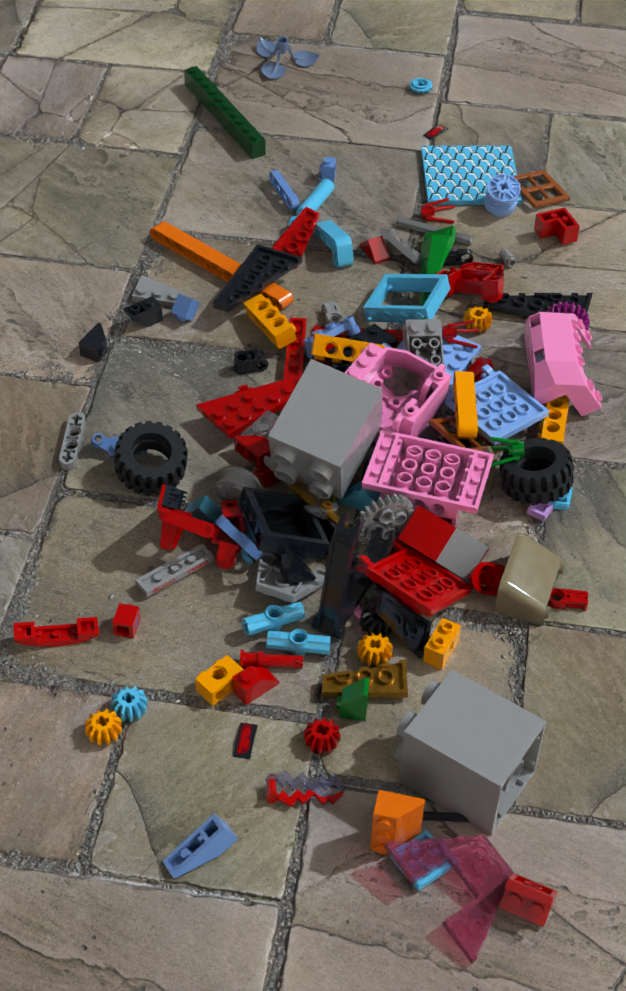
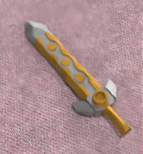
[264,456,349,529]

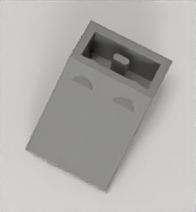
[402,319,444,367]

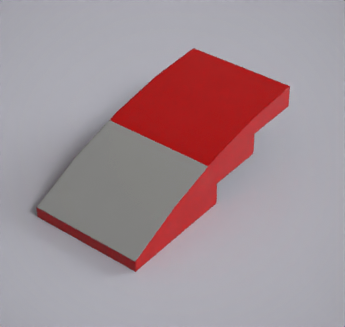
[398,505,489,582]

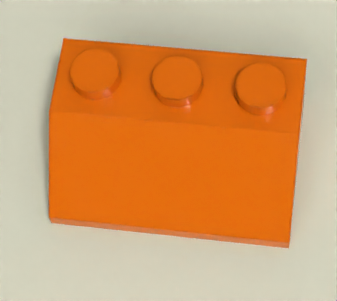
[370,790,425,854]

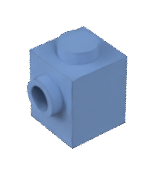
[171,293,200,322]

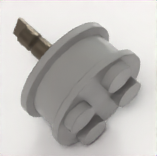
[215,460,261,501]

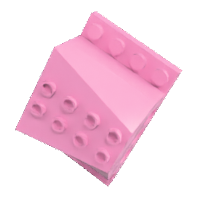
[362,430,494,527]

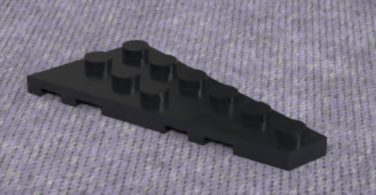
[213,244,302,313]

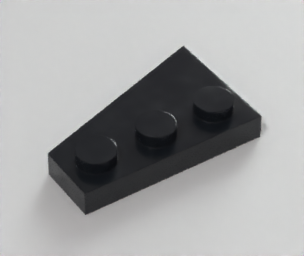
[375,592,432,659]

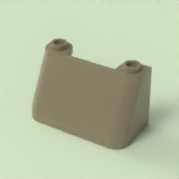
[494,533,565,626]

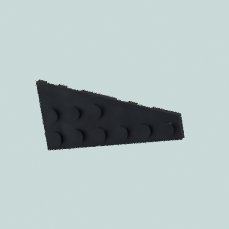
[483,293,593,318]

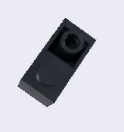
[123,296,163,327]

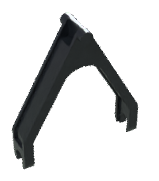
[311,513,395,639]

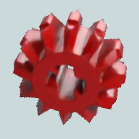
[303,717,341,755]

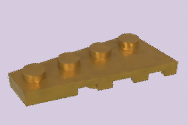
[322,659,408,698]

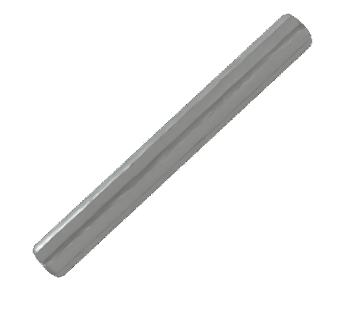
[396,217,473,245]

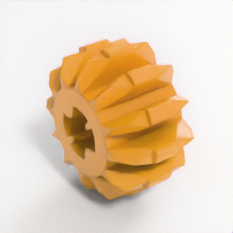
[463,306,492,334]
[357,632,393,667]
[85,708,122,746]

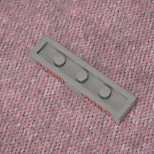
[136,544,214,597]

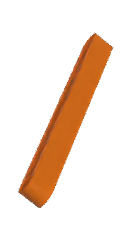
[150,221,294,311]

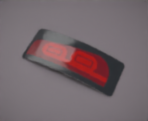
[423,125,449,141]
[233,723,258,759]

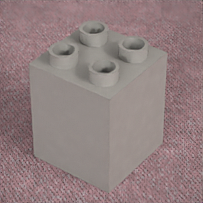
[268,359,382,500]
[394,670,547,835]

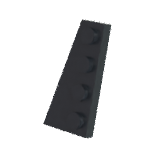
[325,323,398,365]

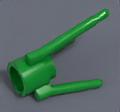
[489,437,525,467]

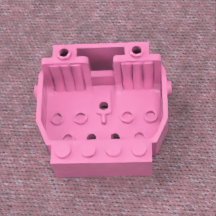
[345,342,452,443]

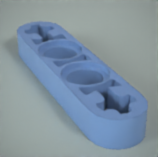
[269,170,300,211]

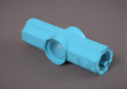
[242,602,305,636]
[266,629,331,656]

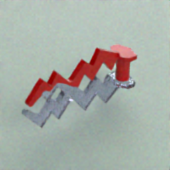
[266,770,346,807]

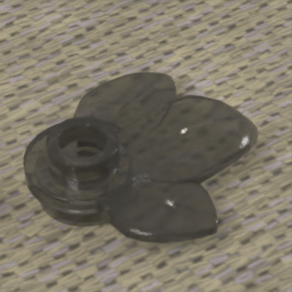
[383,367,420,396]

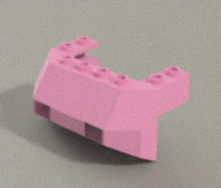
[524,312,602,416]

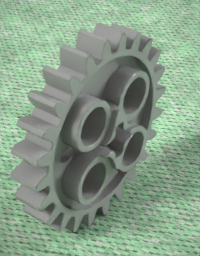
[354,494,415,546]

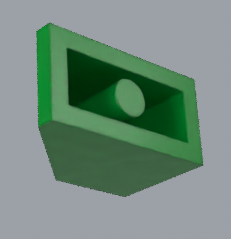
[336,678,370,721]

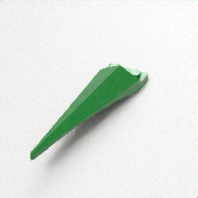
[420,225,456,319]

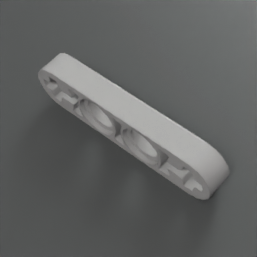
[59,413,86,470]

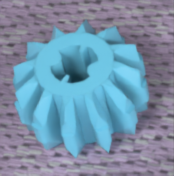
[110,685,148,723]

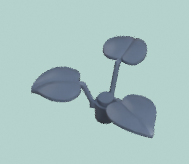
[257,36,319,79]

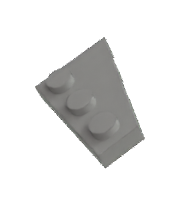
[379,227,421,265]
[132,275,185,308]

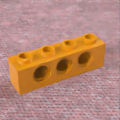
[244,294,297,349]
[310,333,385,364]
[537,395,569,444]

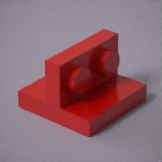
[499,873,558,927]

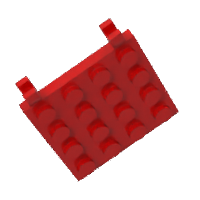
[354,539,473,617]

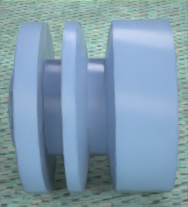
[484,174,521,217]

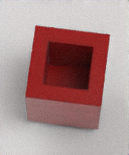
[112,603,140,639]

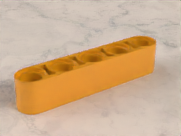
[453,371,478,438]

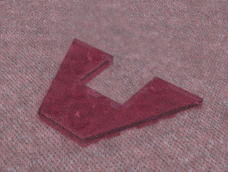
[384,835,514,964]

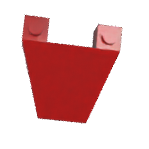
[436,262,504,303]

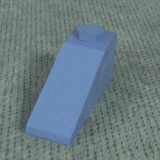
[163,813,238,878]

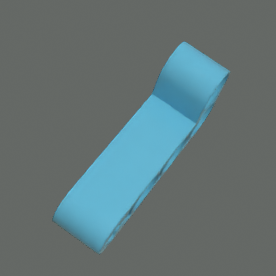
[314,220,354,268]

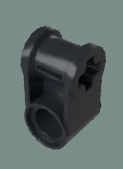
[233,349,268,374]

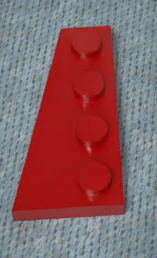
[272,207,320,268]

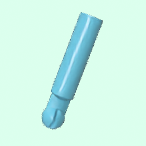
[288,179,335,226]

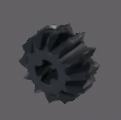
[359,605,392,638]

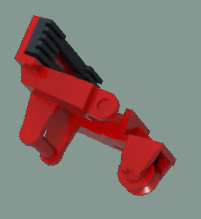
[156,484,242,569]

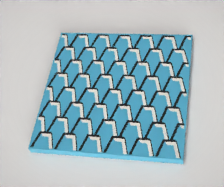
[421,146,522,205]

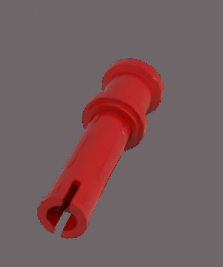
[240,650,303,669]

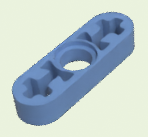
[215,514,264,561]

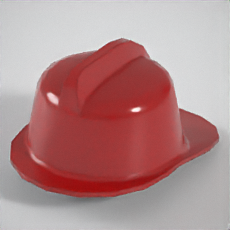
[467,562,505,597]

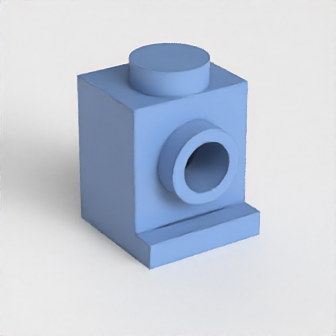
[319,157,336,183]

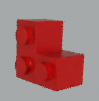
[534,207,580,245]

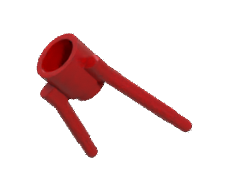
[420,198,455,223]
[442,320,480,349]

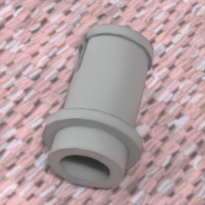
[499,248,517,267]

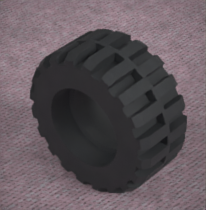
[114,421,188,496]
[499,438,574,505]

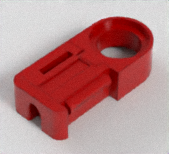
[548,588,588,611]

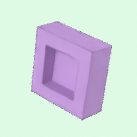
[527,502,554,522]

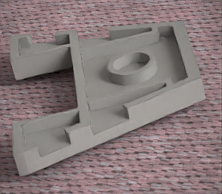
[255,551,326,603]

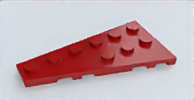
[196,375,302,439]

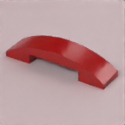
[13,617,99,647]

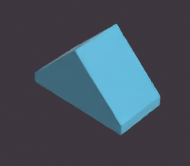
[185,495,221,525]

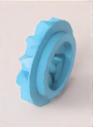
[410,78,433,94]

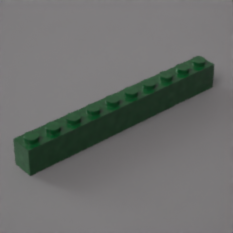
[184,66,266,159]

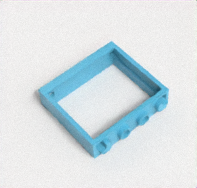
[363,274,450,323]

